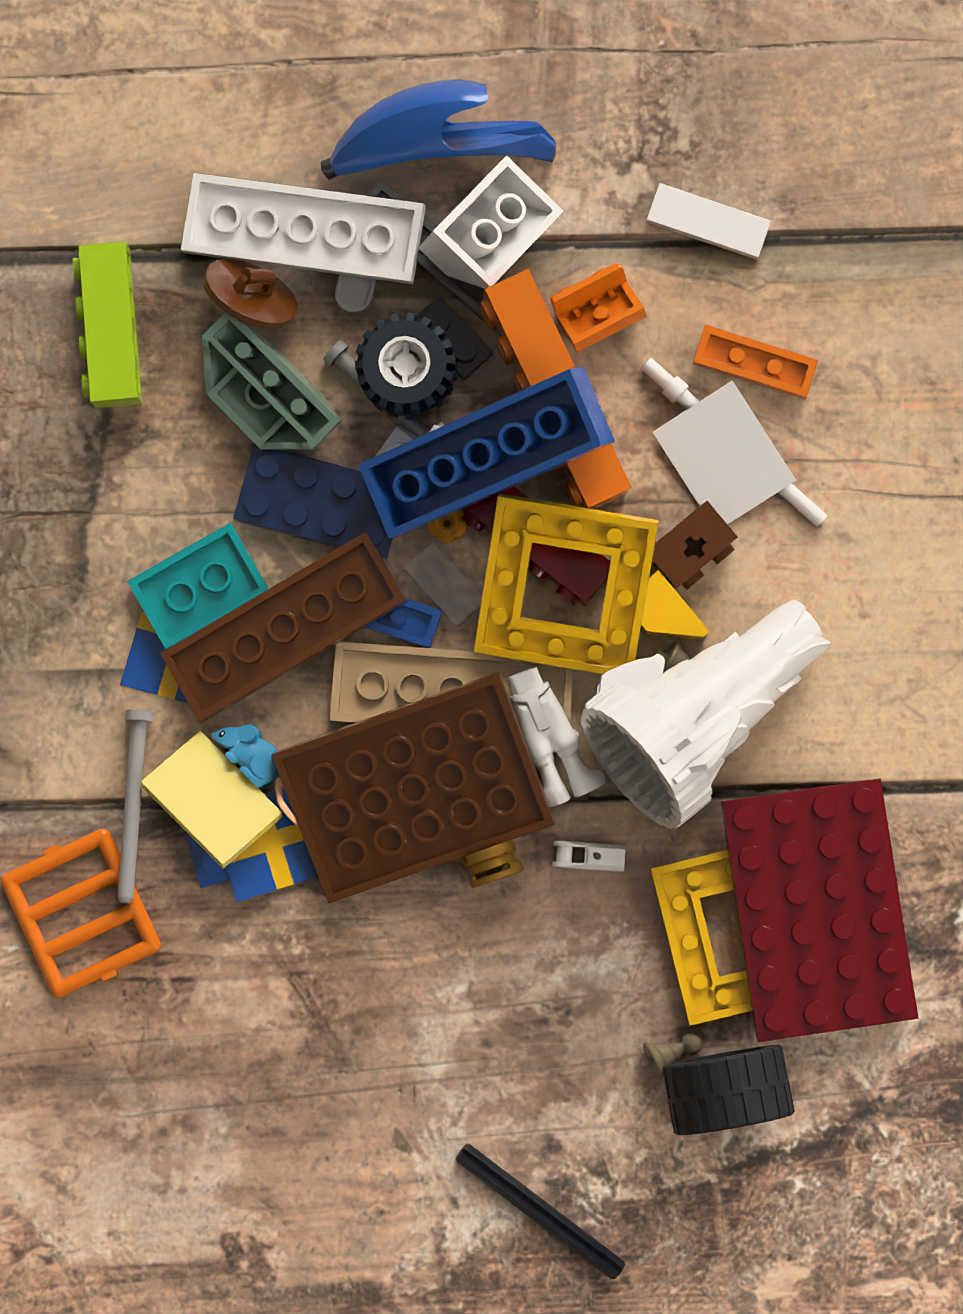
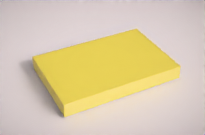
[141,731,282,869]

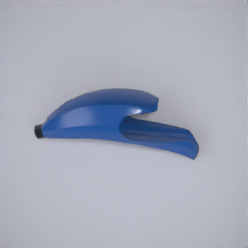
[320,79,556,180]

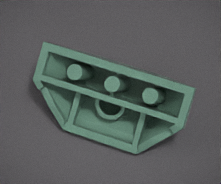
[202,312,341,450]

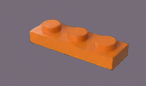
[693,324,818,400]

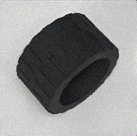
[662,1045,795,1135]

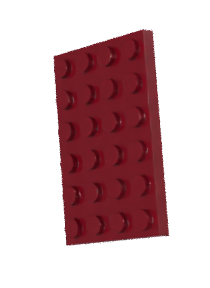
[720,778,919,1042]

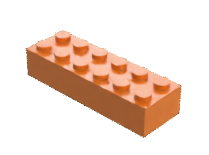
[479,268,632,509]

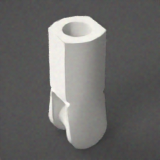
[552,841,625,872]

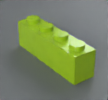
[73,241,142,408]

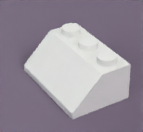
[419,156,563,289]

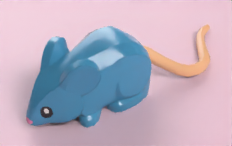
[211,724,300,829]

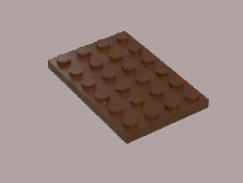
[272,672,555,904]

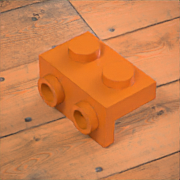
[550,263,647,353]

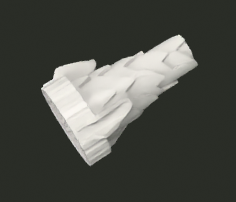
[580,600,831,829]

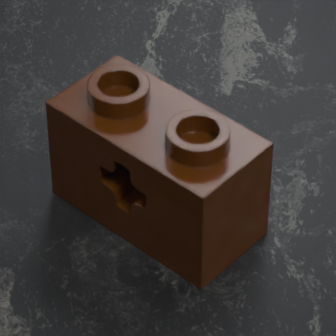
[652,501,738,590]

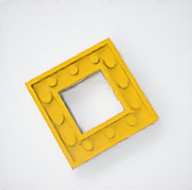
[474,493,659,674]
[650,850,752,1026]

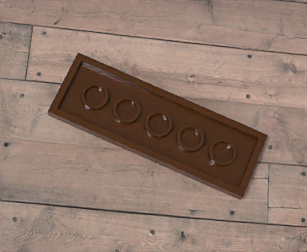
[160,532,408,723]

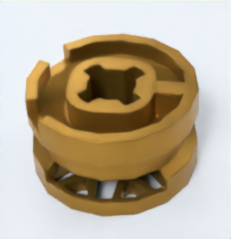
[462,840,524,889]

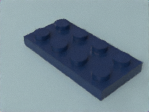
[233,443,393,561]

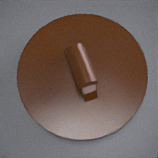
[203,259,297,329]

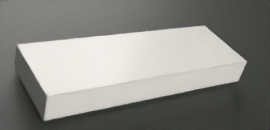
[646,183,771,260]

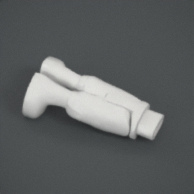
[507,666,606,807]

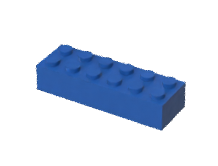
[358,367,615,539]

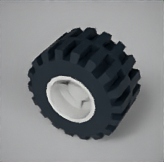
[355,313,457,419]

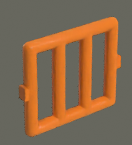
[1,828,161,998]

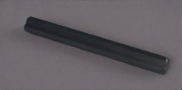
[455,1144,625,1280]

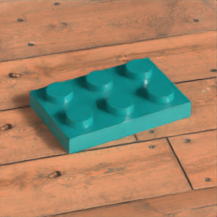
[127,522,269,650]

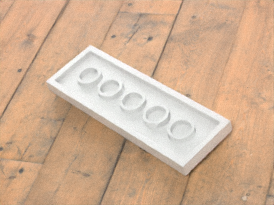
[181,173,426,284]

